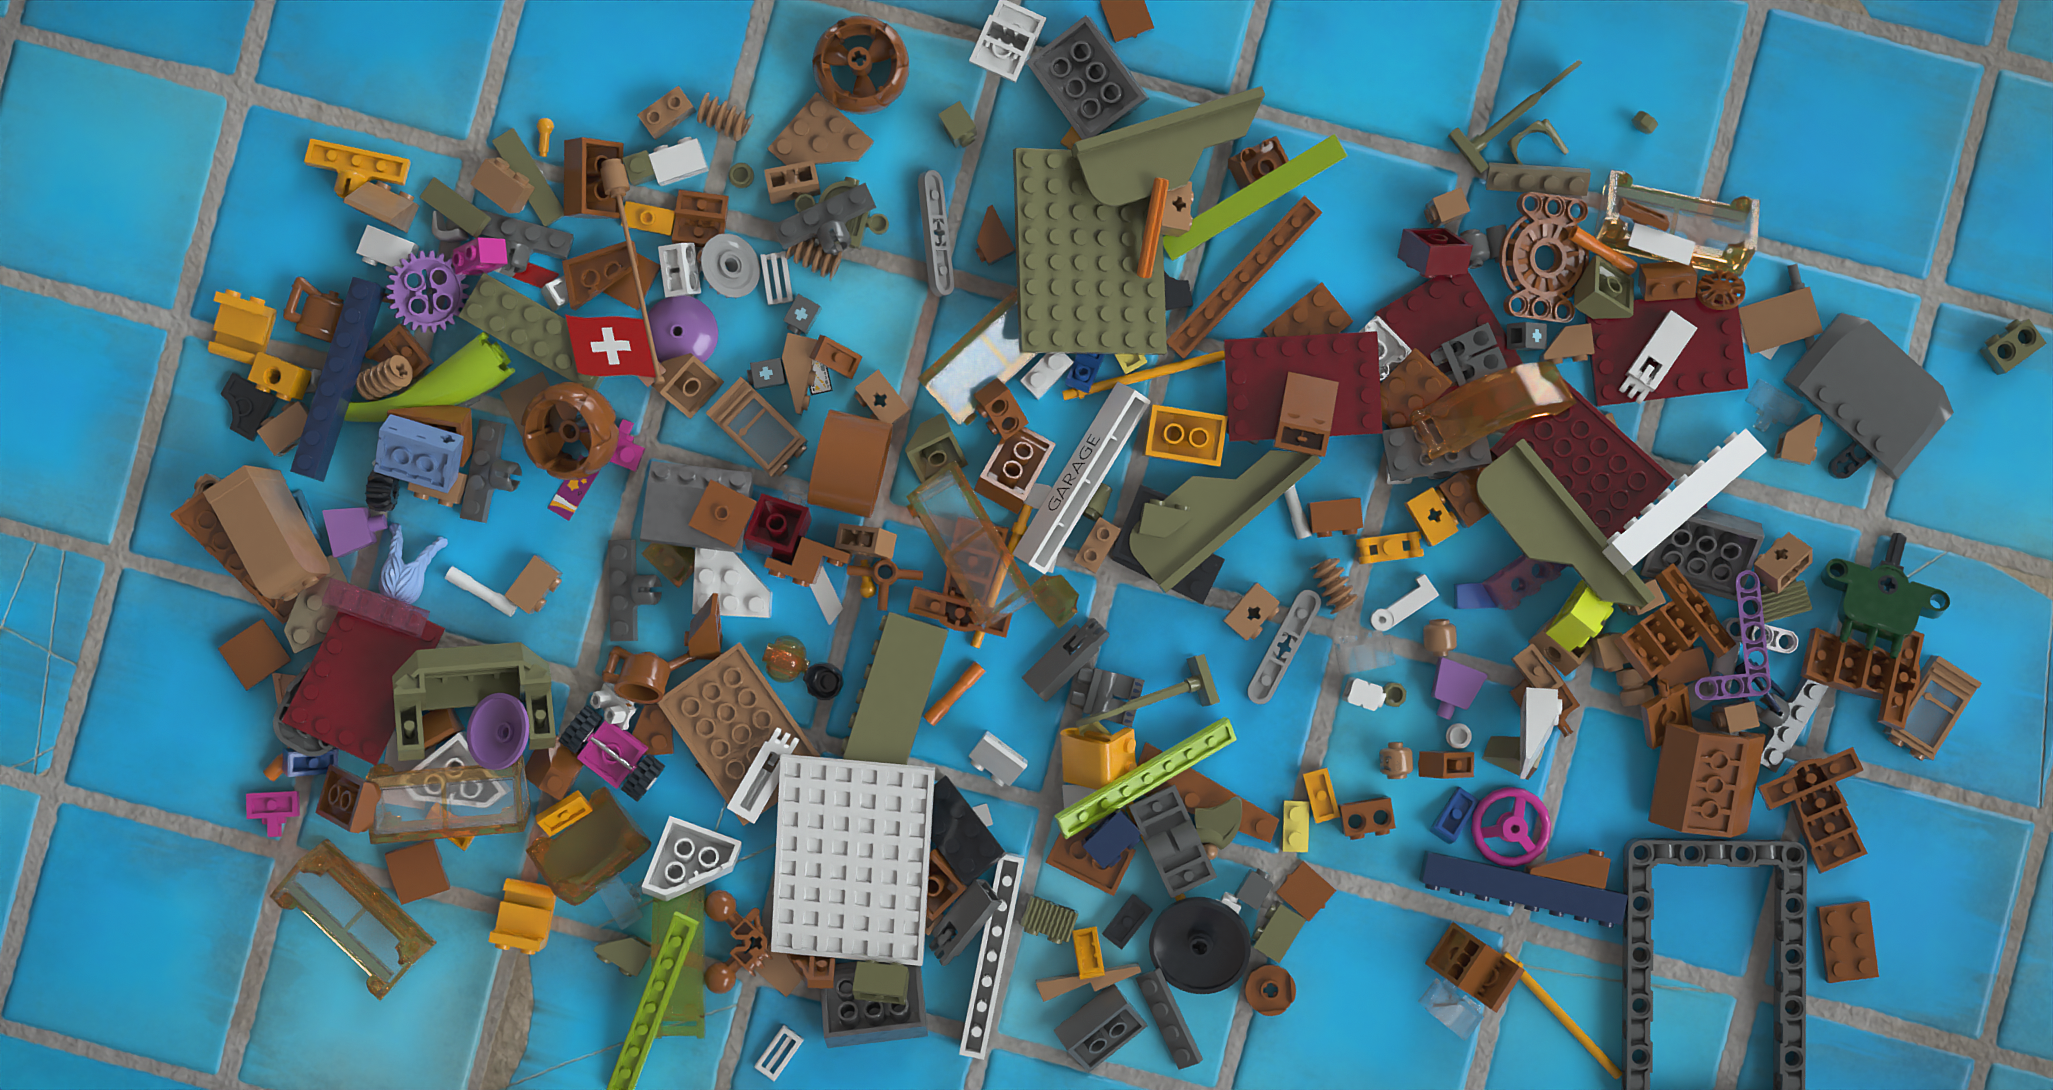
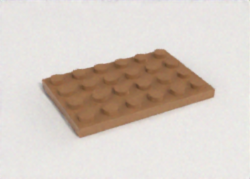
[657,642,820,826]

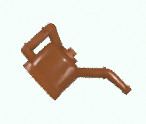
[283,277,393,343]
[602,646,723,704]

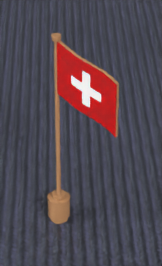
[565,158,665,384]

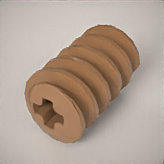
[697,92,754,142]
[785,237,842,281]
[356,355,413,401]
[1309,558,1358,614]

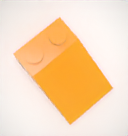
[1142,405,1228,467]

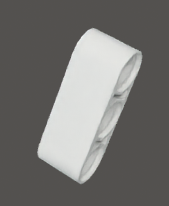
[1721,617,1798,653]

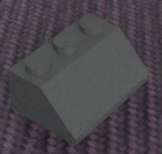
[1054,984,1148,1073]

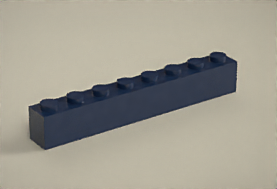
[290,277,386,482]
[1419,851,1628,928]

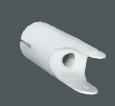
[1707,641,1741,694]

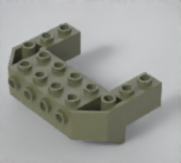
[392,642,556,761]

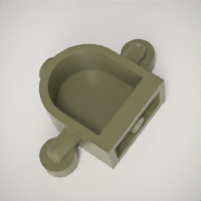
[795,177,889,250]

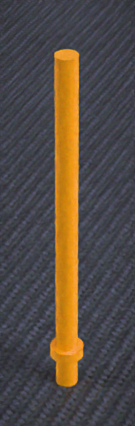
[1062,350,1225,401]
[1502,951,1622,1080]

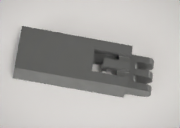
[1021,618,1110,702]
[929,879,1002,966]

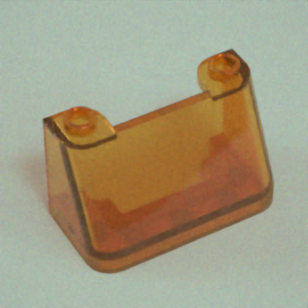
[525,786,651,906]

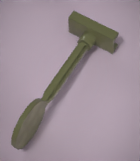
[1448,59,1582,175]
[1074,654,1220,727]

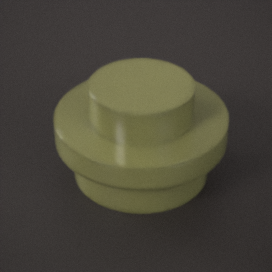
[729,163,754,188]

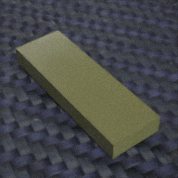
[420,177,491,238]

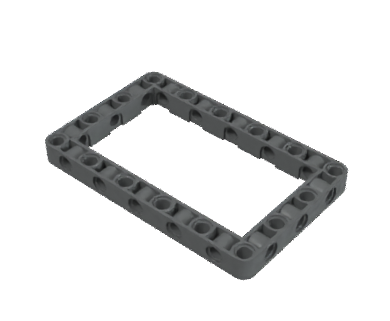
[1621,838,1807,1090]

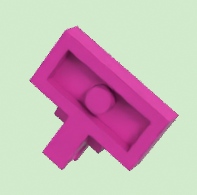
[588,419,646,472]
[246,791,300,837]

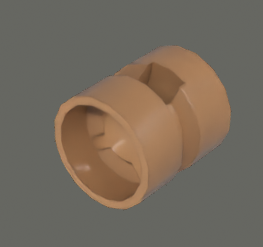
[1615,667,1654,707]

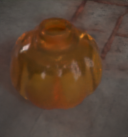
[762,635,810,683]

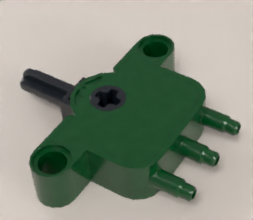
[1821,533,1950,659]

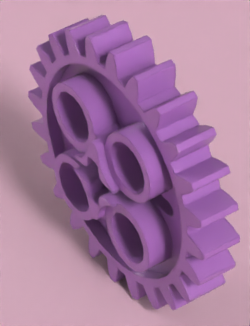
[385,250,469,333]

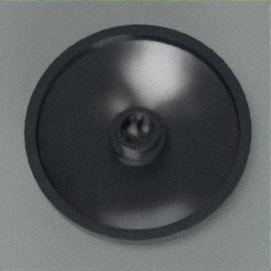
[1149,897,1251,994]

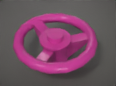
[1471,787,1552,867]

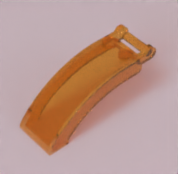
[1409,361,1577,459]

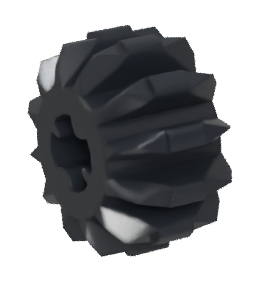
[365,470,400,512]

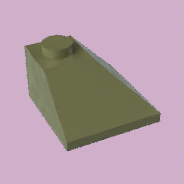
[1574,255,1634,319]
[905,413,968,487]

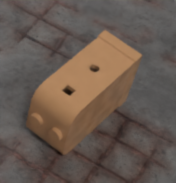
[203,465,330,601]

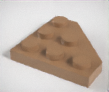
[767,92,874,165]

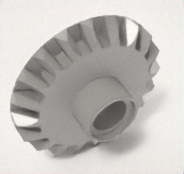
[699,234,760,299]

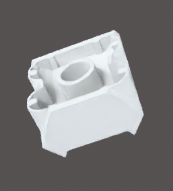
[1359,315,1411,382]

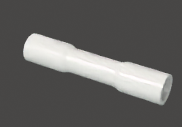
[1284,484,1312,540]
[445,566,518,617]

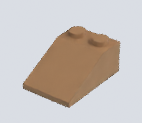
[343,181,420,233]

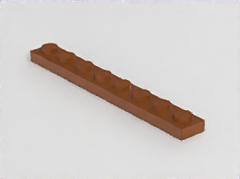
[1166,195,1323,360]

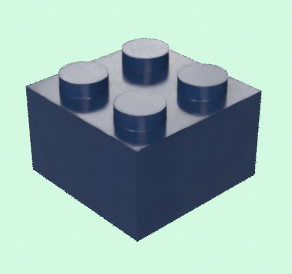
[1081,808,1141,869]

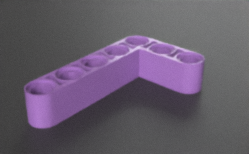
[1695,570,1771,700]

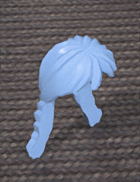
[379,523,448,606]

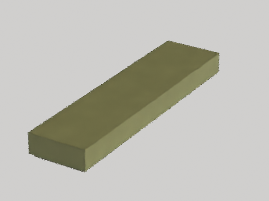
[492,128,564,227]

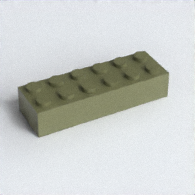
[458,272,605,390]

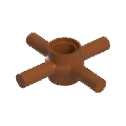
[846,558,923,611]

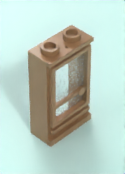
[706,377,808,477]
[1882,655,1982,761]

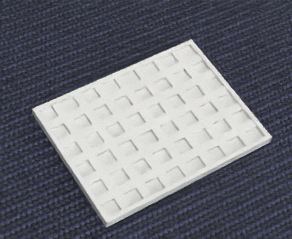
[771,754,935,966]

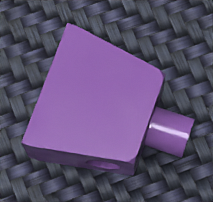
[322,507,388,558]
[1431,657,1488,720]

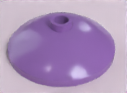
[647,296,718,363]
[467,693,529,770]

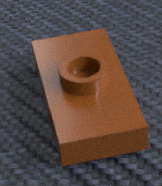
[1617,198,1670,232]

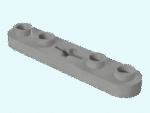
[918,170,954,297]
[1247,590,1321,704]

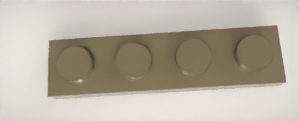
[1485,163,1591,196]

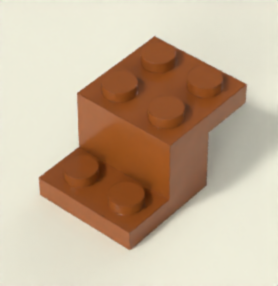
[764,537,853,587]
[1425,922,1525,1013]

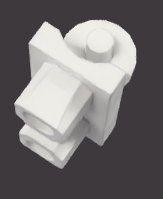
[590,682,636,730]

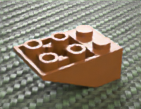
[1272,372,1339,457]

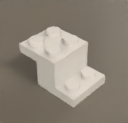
[969,0,1046,83]

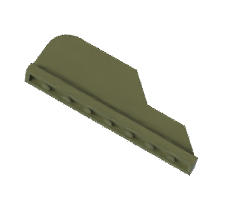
[1071,86,1265,207]
[1476,439,1656,610]
[1129,450,1321,593]

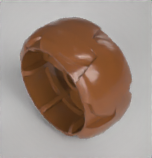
[812,16,909,115]
[521,382,619,480]

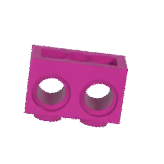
[452,237,508,276]

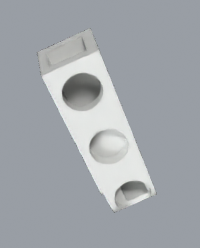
[1370,574,1439,631]

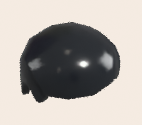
[803,662,844,700]

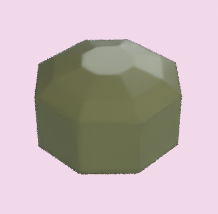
[1631,111,1658,135]
[1382,682,1407,707]

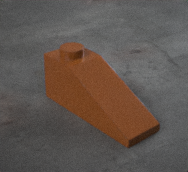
[684,593,723,658]
[1526,849,1611,889]

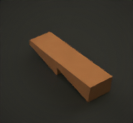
[1036,963,1141,1002]

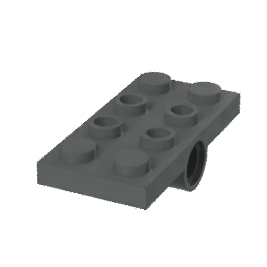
[1382,416,1492,481]
[1128,784,1217,898]

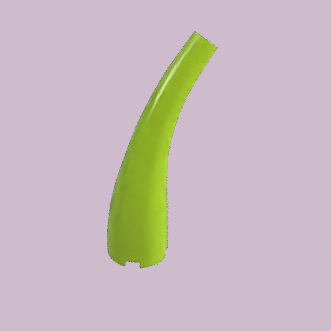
[312,332,515,422]

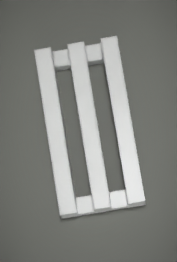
[760,251,794,305]
[754,1025,804,1081]

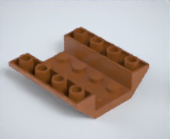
[1648,723,1766,838]

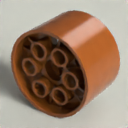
[807,409,893,518]

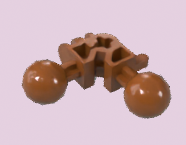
[704,890,773,994]

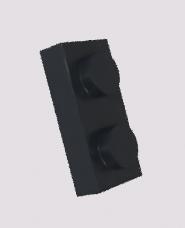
[1102,894,1153,950]

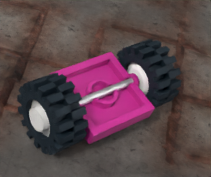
[559,705,665,802]

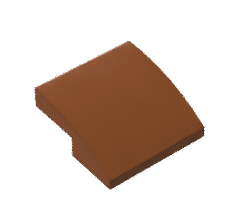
[672,190,729,248]
[603,253,661,311]
[218,619,291,691]
[385,838,451,905]

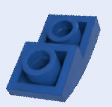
[1065,354,1105,393]

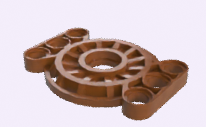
[1499,192,1589,323]

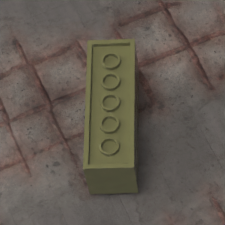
[840,612,949,765]

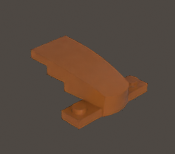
[908,515,1013,638]
[1614,563,1736,682]
[1800,627,1925,730]
[1757,747,1868,874]

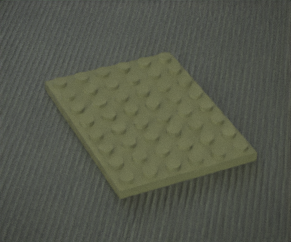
[1013,148,1167,355]

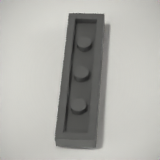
[1135,968,1203,1070]

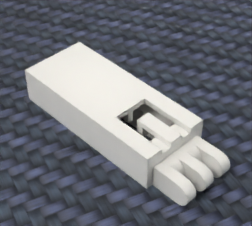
[1619,310,1697,404]
[727,727,799,824]

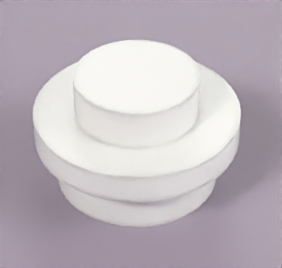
[1446,723,1472,749]

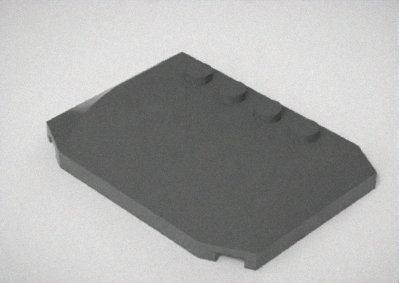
[1782,313,1954,480]

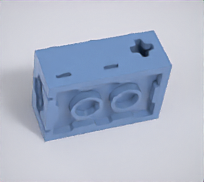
[374,414,464,493]

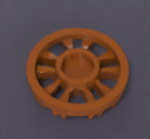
[1697,270,1746,310]

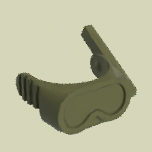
[1507,119,1569,165]

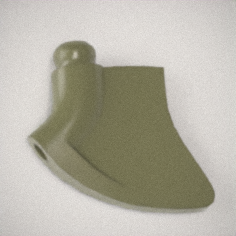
[1195,796,1242,850]

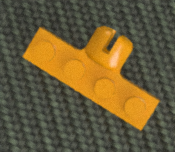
[304,138,411,199]

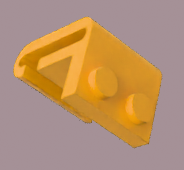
[208,289,277,366]
[1060,727,1137,790]
[488,878,558,955]

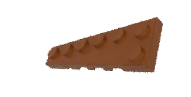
[170,485,297,624]
[1137,742,1279,843]

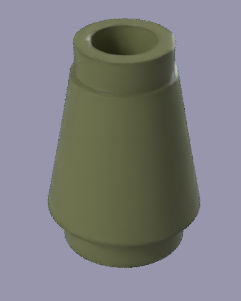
[1082,483,1113,522]

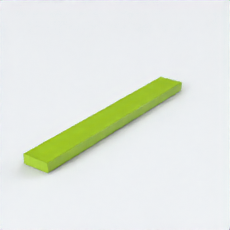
[1163,134,1348,261]
[1054,717,1237,839]
[606,911,699,1090]

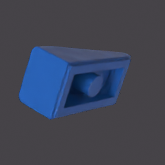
[1454,582,1506,609]
[282,748,339,777]
[1429,787,1480,844]

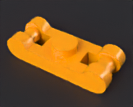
[1356,531,1424,564]

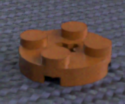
[1245,964,1296,1016]

